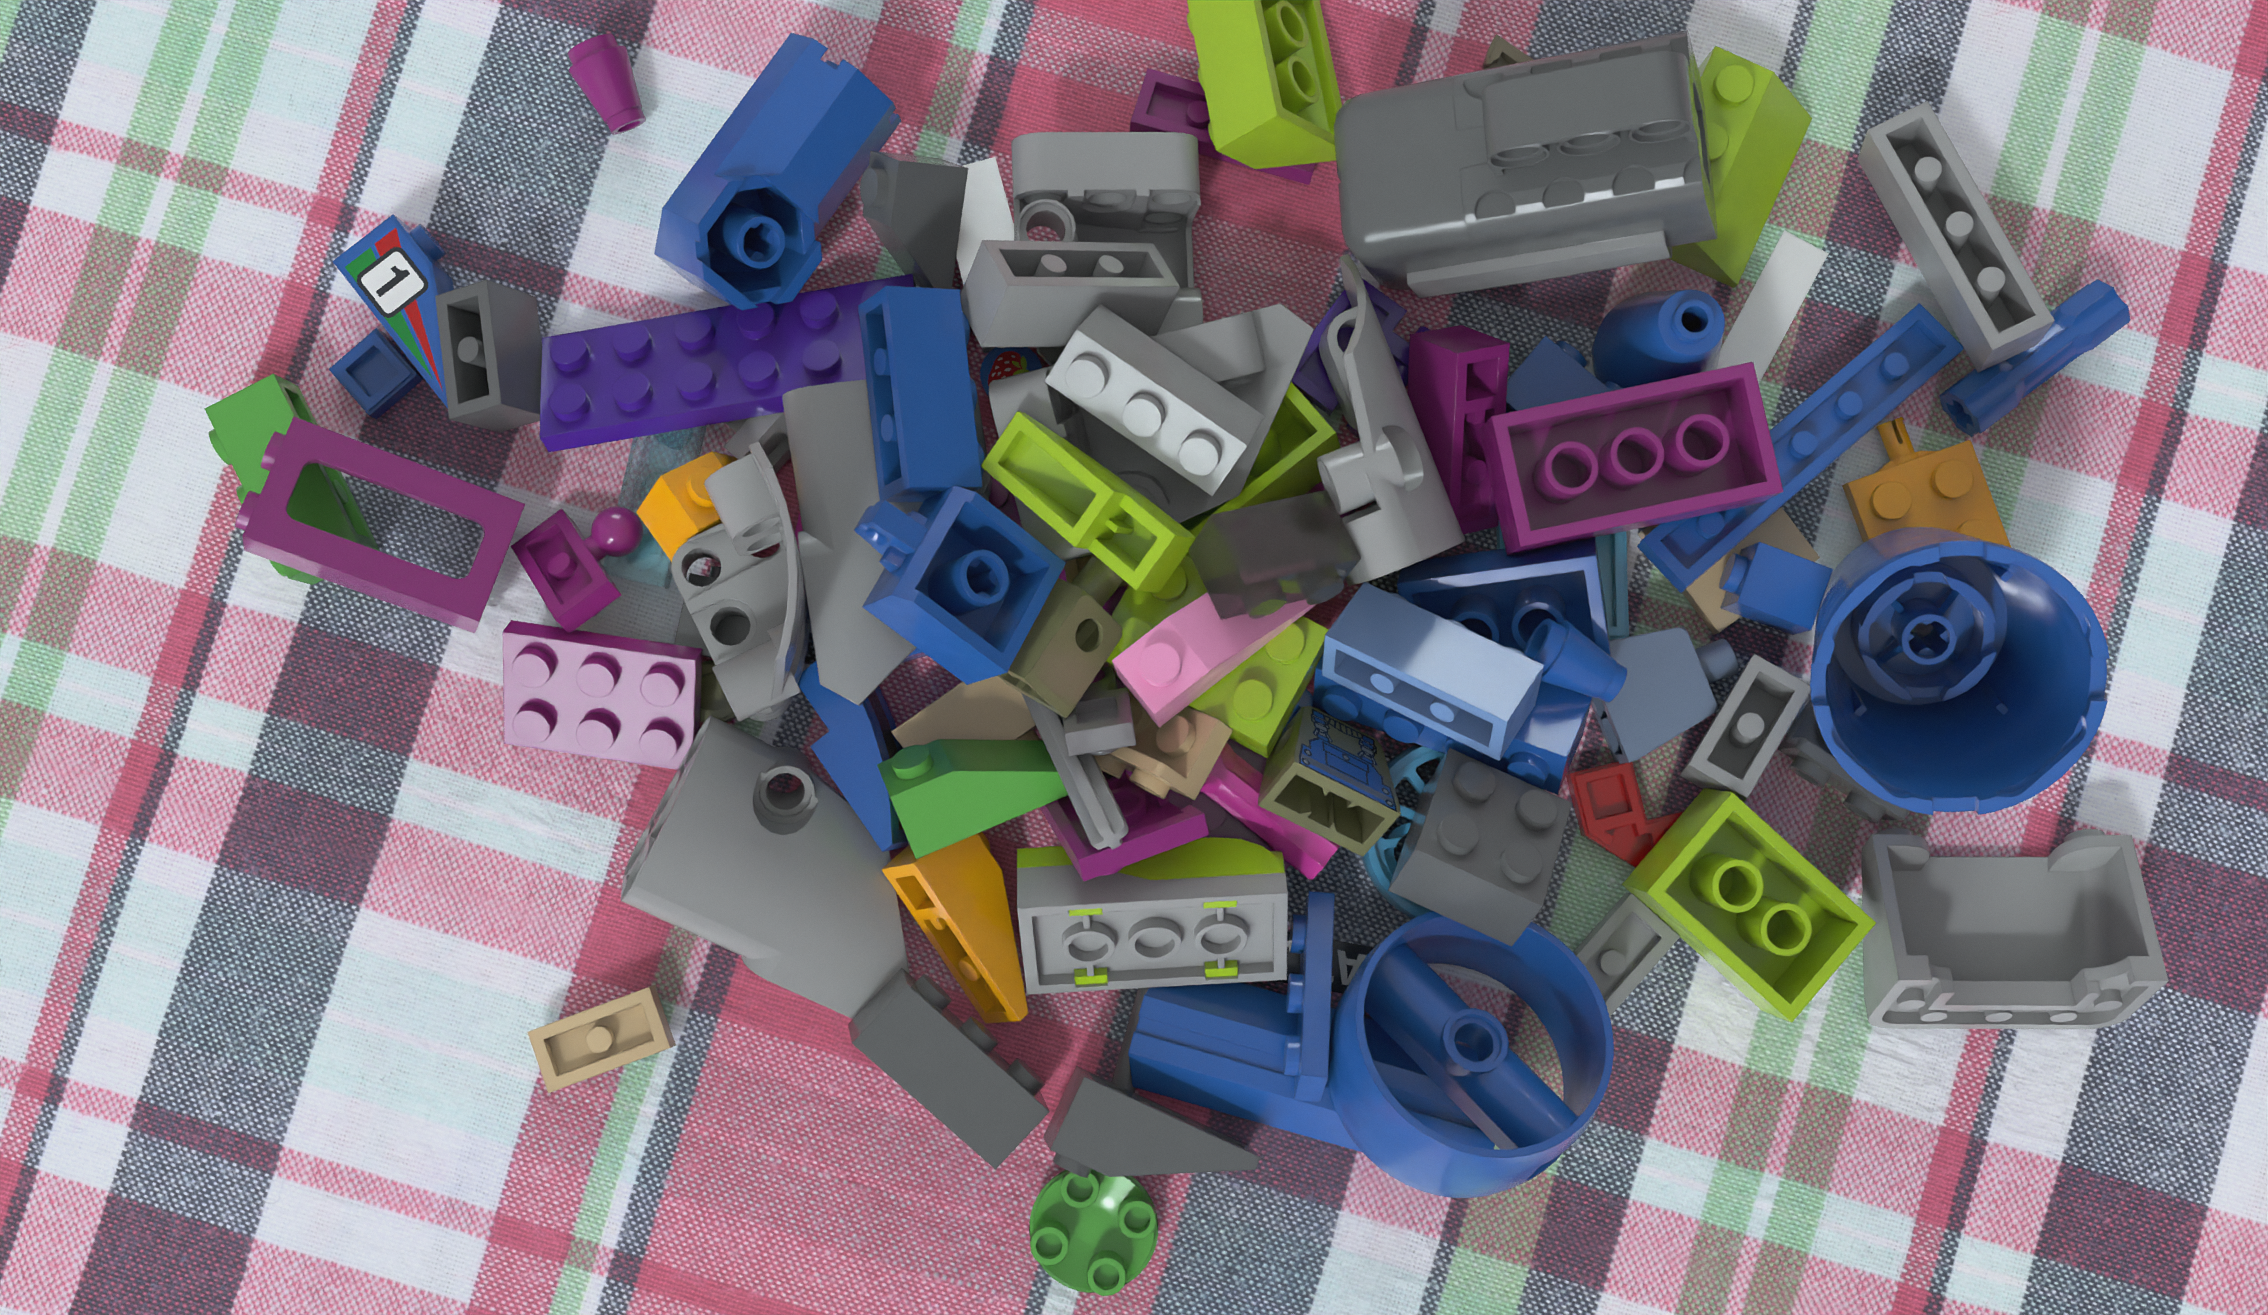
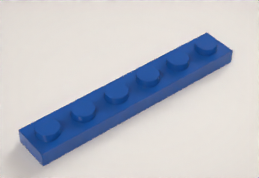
[1637,303,1964,593]

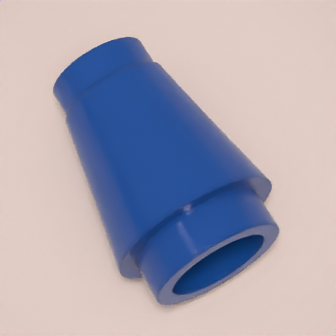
[1523,618,1627,702]

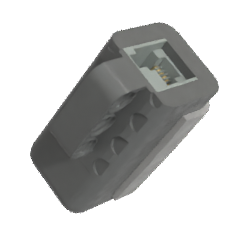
[1334,30,1718,299]

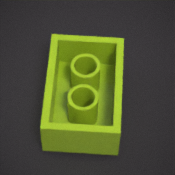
[1100,556,1329,758]
[1622,788,1876,1023]

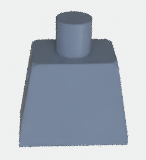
[1590,626,1739,764]

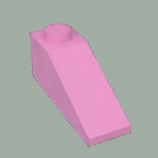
[1112,550,1317,728]

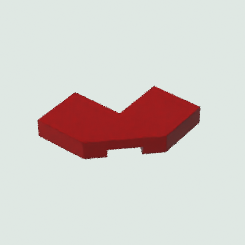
[1566,762,1685,868]

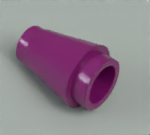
[567,34,646,135]

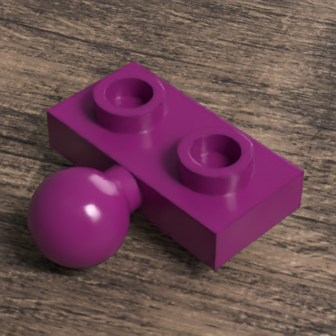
[510,506,643,634]

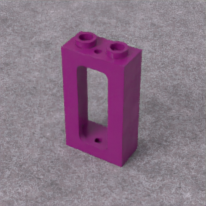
[235,416,525,633]

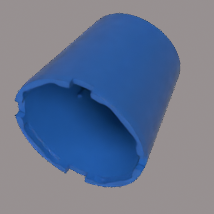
[1810,527,2110,815]

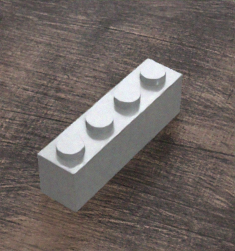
[1857,101,2055,373]

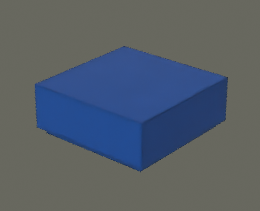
[329,328,424,420]

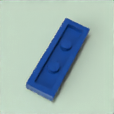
[1283,891,1335,1102]

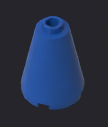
[1591,290,1725,389]

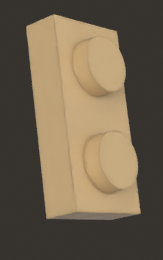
[527,985,676,1093]

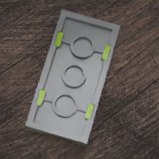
[1017,837,1288,995]

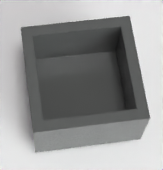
[1388,748,1572,946]

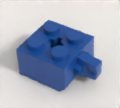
[854,486,1066,685]

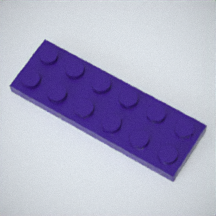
[539,274,916,453]

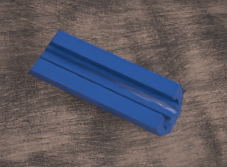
[1128,982,1495,1152]

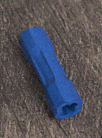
[1939,279,2130,437]

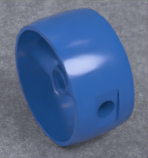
[1327,911,1614,1198]

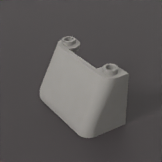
[1861,828,2169,1029]

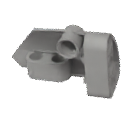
[1011,132,1203,366]
[1317,254,1465,586]
[989,303,1314,562]
[782,380,992,706]
[671,441,810,722]
[620,715,910,1019]

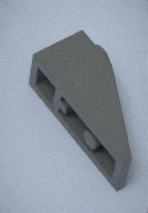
[1043,1066,1261,1178]

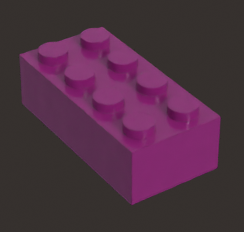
[1479,362,1783,556]

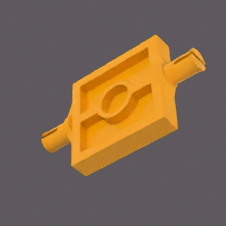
[1842,417,2011,547]

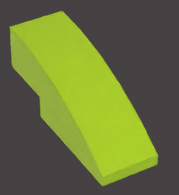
[981,411,1198,593]

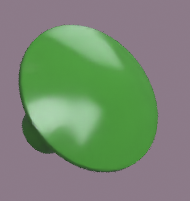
[1029,1169,1158,1296]

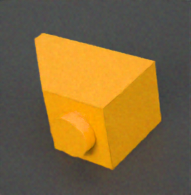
[636,451,738,562]

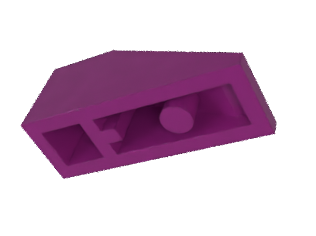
[1407,325,1510,535]

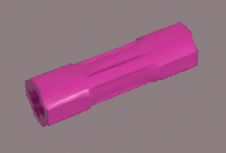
[1200,743,1340,880]

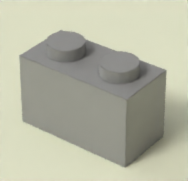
[1680,654,1811,802]

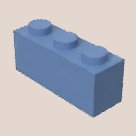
[1322,582,1544,761]

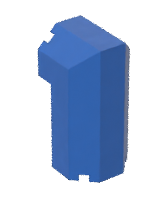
[654,33,901,310]

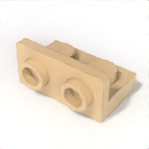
[1094,690,1233,801]

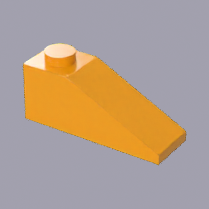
[881,832,1029,1023]

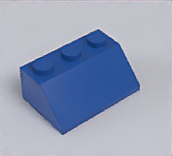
[1397,537,1611,656]

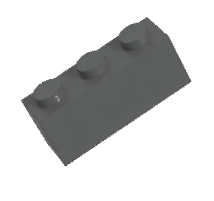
[848,968,1050,1170]

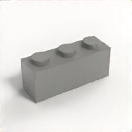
[960,240,1180,348]
[1044,304,1265,496]

